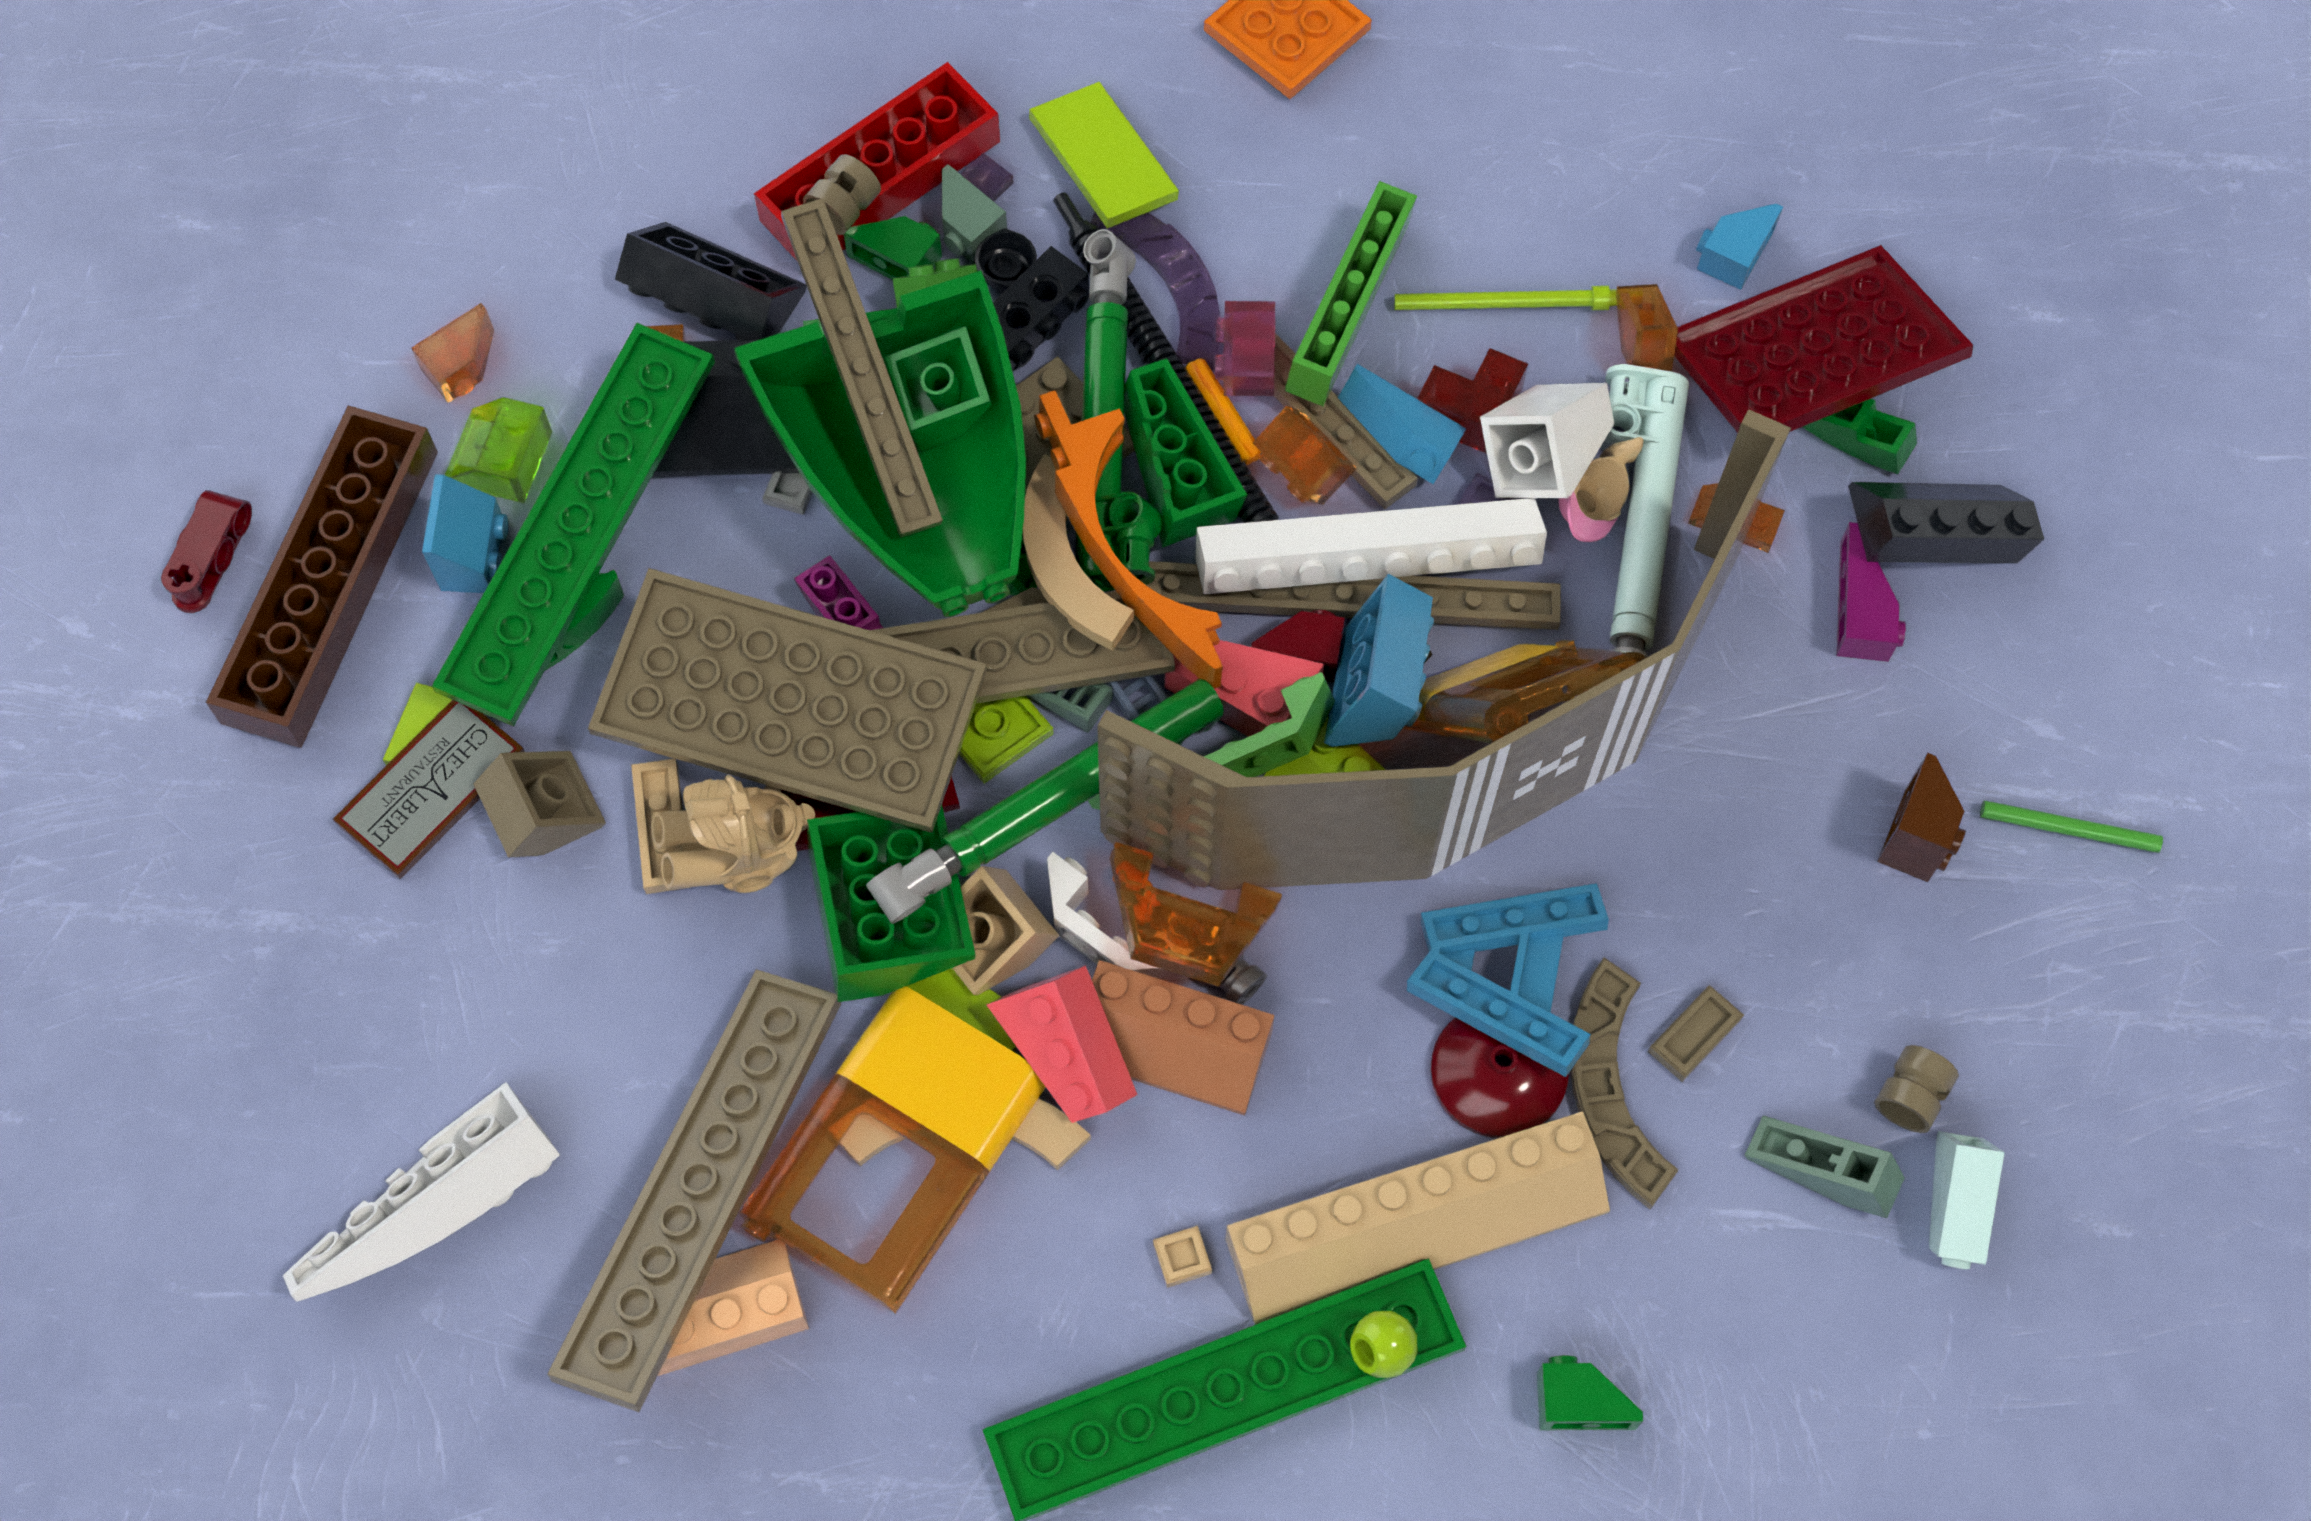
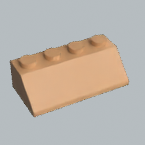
[658,1238,809,1376]

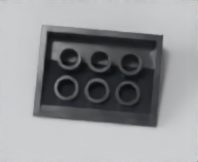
[652,340,799,477]

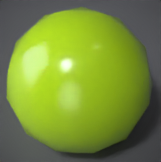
[1350,1311,1417,1378]

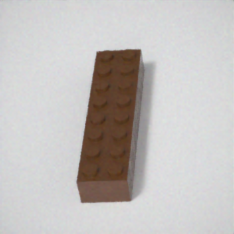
[205,405,438,748]

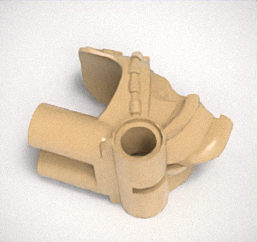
[651,775,815,893]

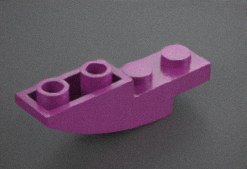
[794,555,883,630]

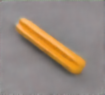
[1186,358,1261,466]

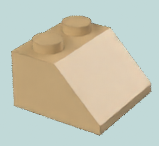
[953,866,1060,995]

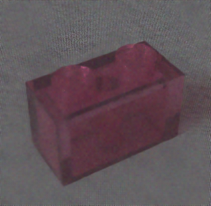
[1215,301,1276,396]

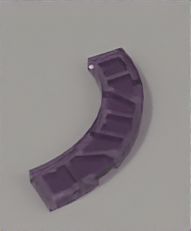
[1091,211,1222,371]

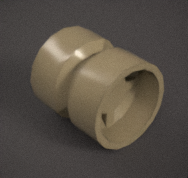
[803,154,881,235]
[1874,1045,1959,1133]

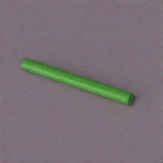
[1980,800,2163,853]

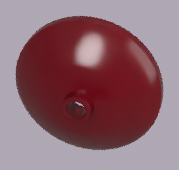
[1430,1017,1569,1138]

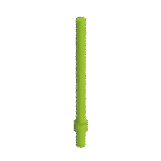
[1394,285,1643,311]

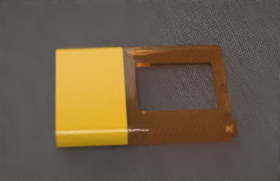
[1403,640,1647,744]
[739,986,1046,1314]

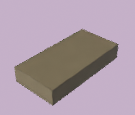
[1648,985,1744,1082]

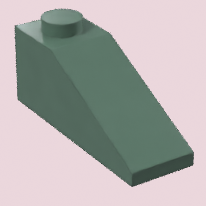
[1745,1116,1905,1218]

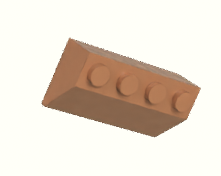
[1092,960,1275,1116]

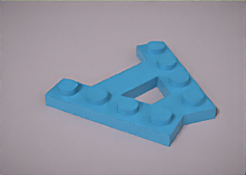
[1407,883,1609,1077]

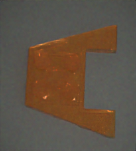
[1109,841,1282,986]

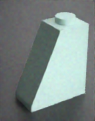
[1929,1131,2005,1269]

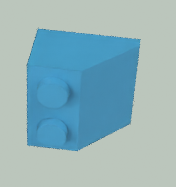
[422,474,508,593]

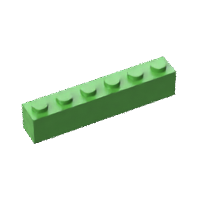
[1285,181,1417,406]

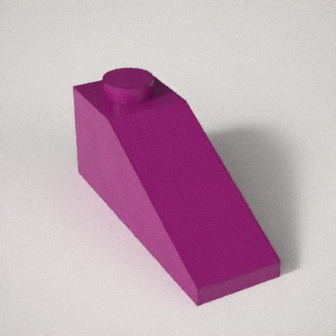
[1836,522,1906,662]

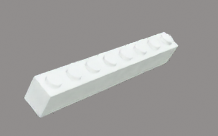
[1195,498,1547,594]

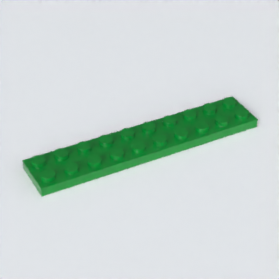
[432,323,715,727]
[982,1258,1467,1521]

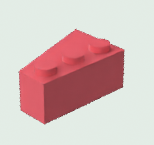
[1165,640,1324,737]
[987,965,1138,1123]

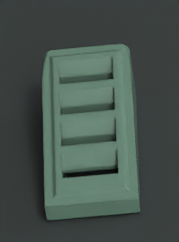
[1027,683,1113,733]

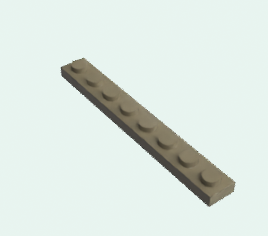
[781,198,943,538]

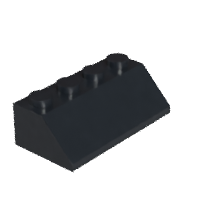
[615,222,807,340]
[1848,482,2044,563]

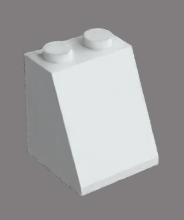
[1480,383,1614,498]

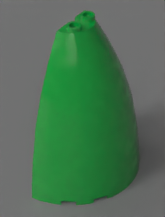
[734,270,1026,617]

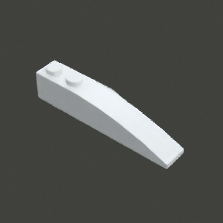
[283,1082,560,1302]

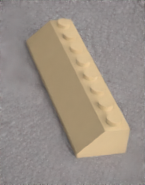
[1225,1111,1610,1325]

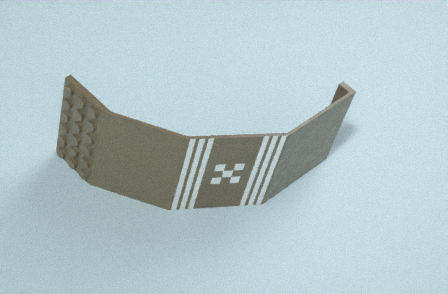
[1097,409,1791,890]

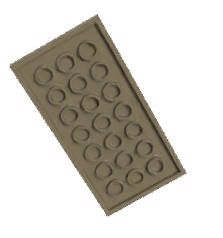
[588,568,987,833]

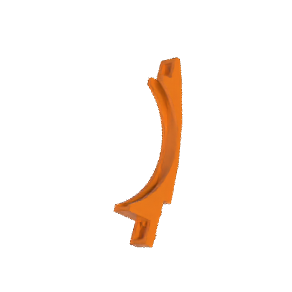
[1034,390,1223,689]

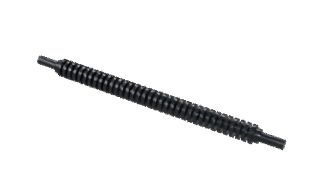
[1053,192,1279,523]

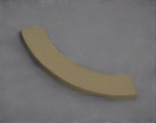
[1570,957,1678,1209]

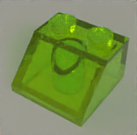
[445,397,553,503]

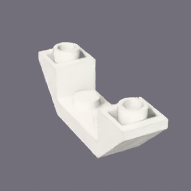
[1047,852,1196,981]

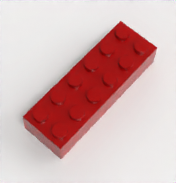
[754,62,1000,262]

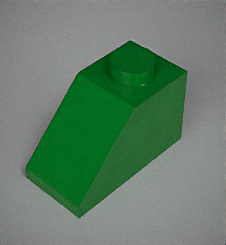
[844,216,942,280]
[1537,1355,1643,1431]

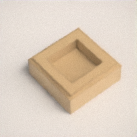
[1153,1226,1212,1288]

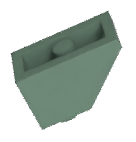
[942,164,1007,265]

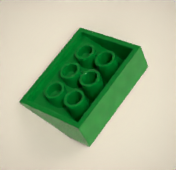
[807,806,976,1002]

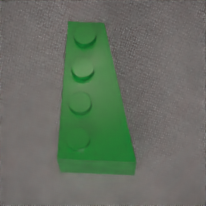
[1124,358,1247,548]

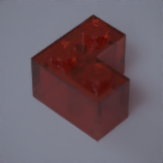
[1417,348,1528,454]

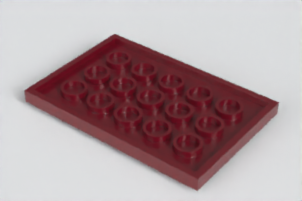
[1664,245,1973,433]

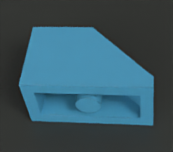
[1696,203,1783,290]

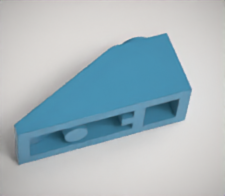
[1338,364,1466,484]

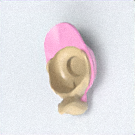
[1558,437,1643,542]

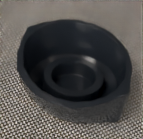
[975,228,1037,294]

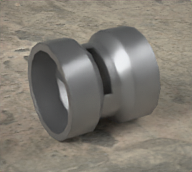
[1203,944,1267,1005]

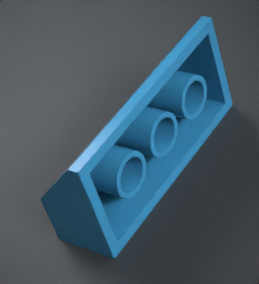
[1324,574,1434,747]

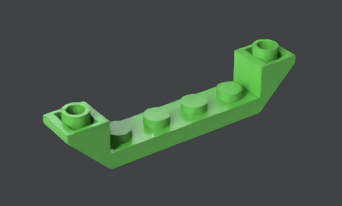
[1087,672,1335,810]

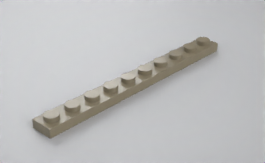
[1146,561,1561,630]

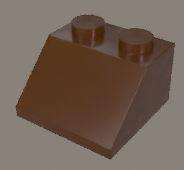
[1877,752,1966,882]

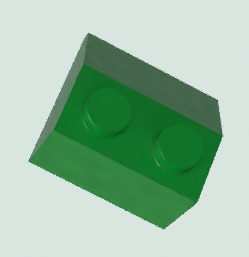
[885,326,992,451]

